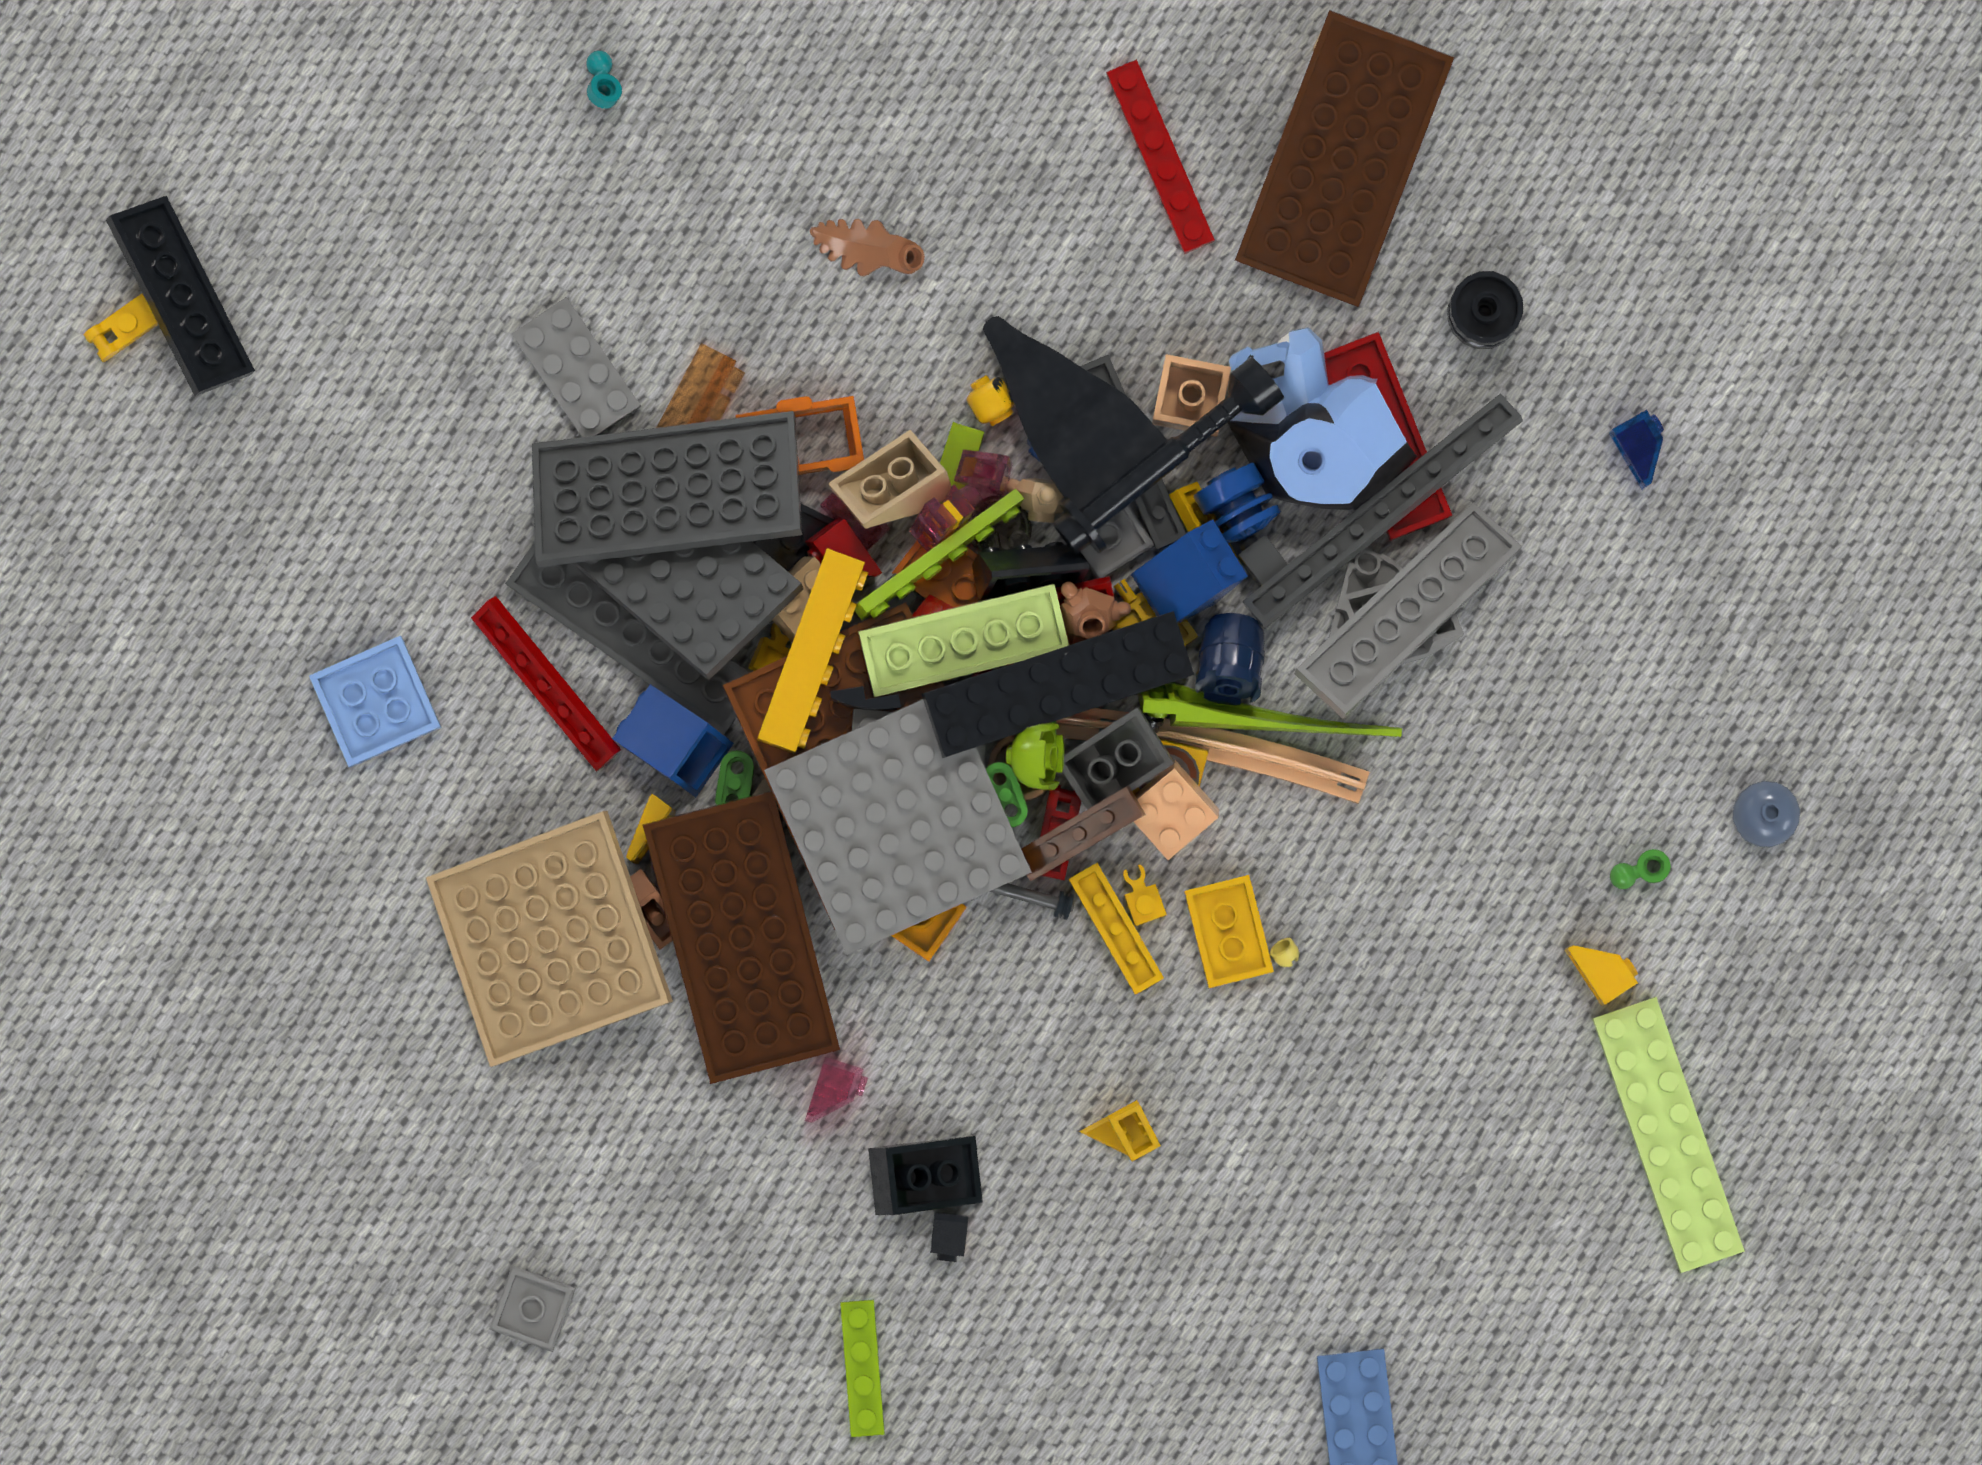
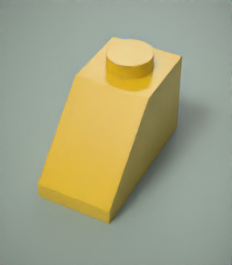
[1565,945,1638,1006]

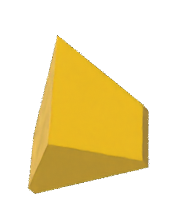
[1079,1100,1161,1162]

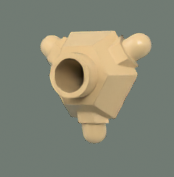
[1005,478,1063,523]

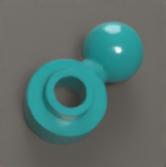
[586,50,622,109]

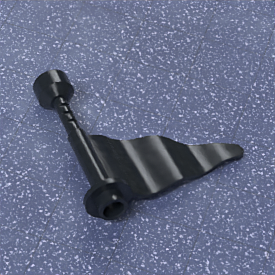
[983,316,1284,555]

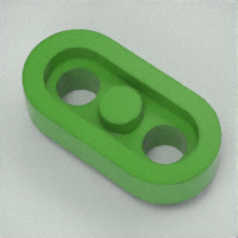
[715,750,754,805]
[986,762,1028,828]

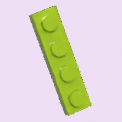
[840,1299,885,1437]

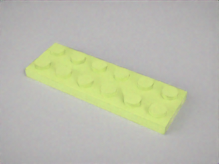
[858,584,1069,697]

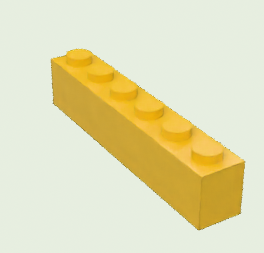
[757,548,868,754]

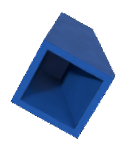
[1131,519,1248,624]
[612,684,734,798]

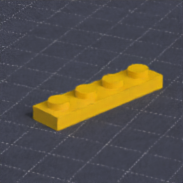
[1068,862,1164,995]

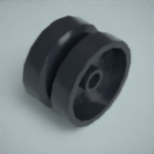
[1447,271,1523,349]

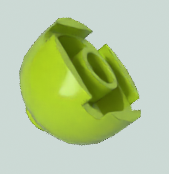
[1006,723,1064,790]

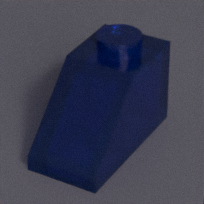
[1609,410,1664,490]

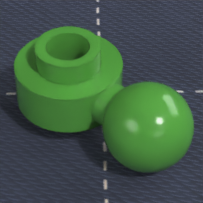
[1610,849,1671,889]

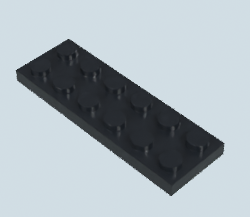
[106,195,255,396]

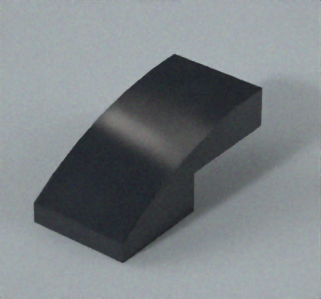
[829,686,901,711]

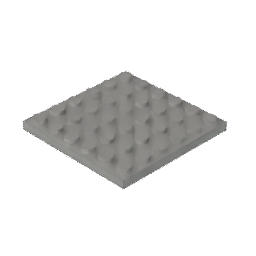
[764,699,1032,955]

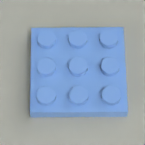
[309,635,442,768]

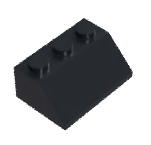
[972,542,1090,602]

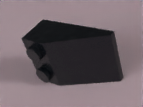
[868,1136,983,1215]

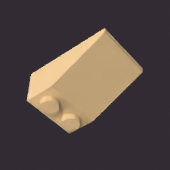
[828,430,954,529]

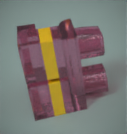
[909,483,982,552]

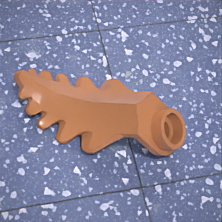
[810,219,925,276]

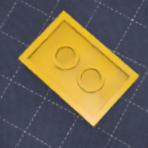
[1184,875,1274,989]

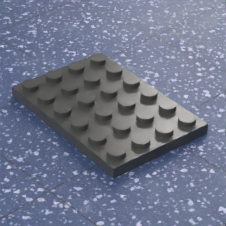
[572,541,803,681]

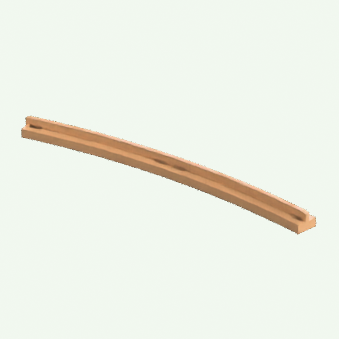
[1057,708,1370,804]

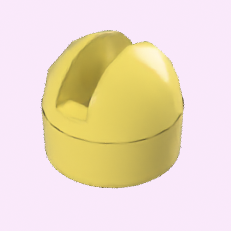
[1270,938,1300,967]

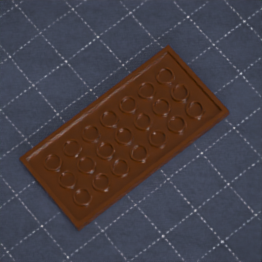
[1235,10,1455,307]
[643,791,840,1084]

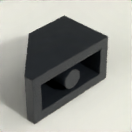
[930,1212,969,1262]

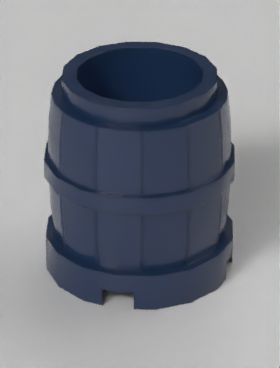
[1195,613,1265,705]

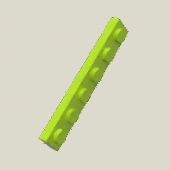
[854,488,1024,621]

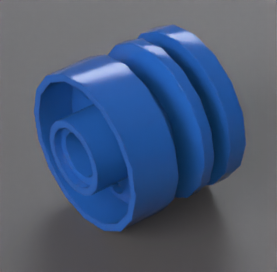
[1193,463,1281,543]

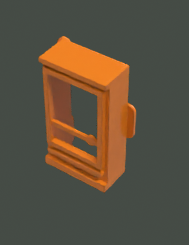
[735,396,864,475]

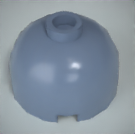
[1732,781,1800,848]

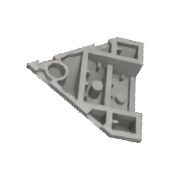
[1329,546,1464,665]

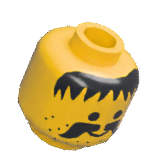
[966,375,1014,426]

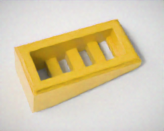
[626,793,676,864]

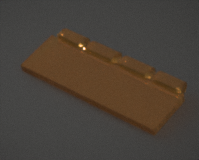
[656,343,745,428]

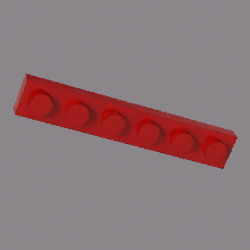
[1106,59,1215,254]
[471,596,622,772]

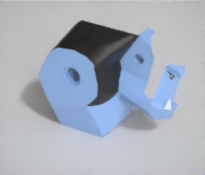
[1227,327,1418,510]

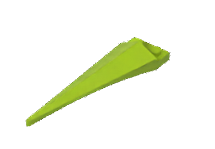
[1137,682,1402,737]

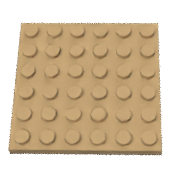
[426,811,673,1067]

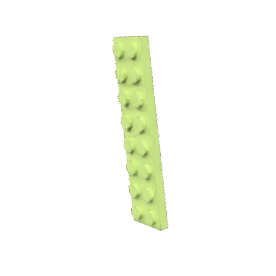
[1592,997,1745,1273]

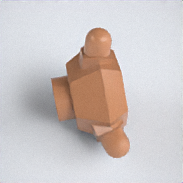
[1061,582,1131,645]

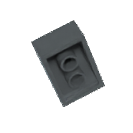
[1063,707,1175,809]

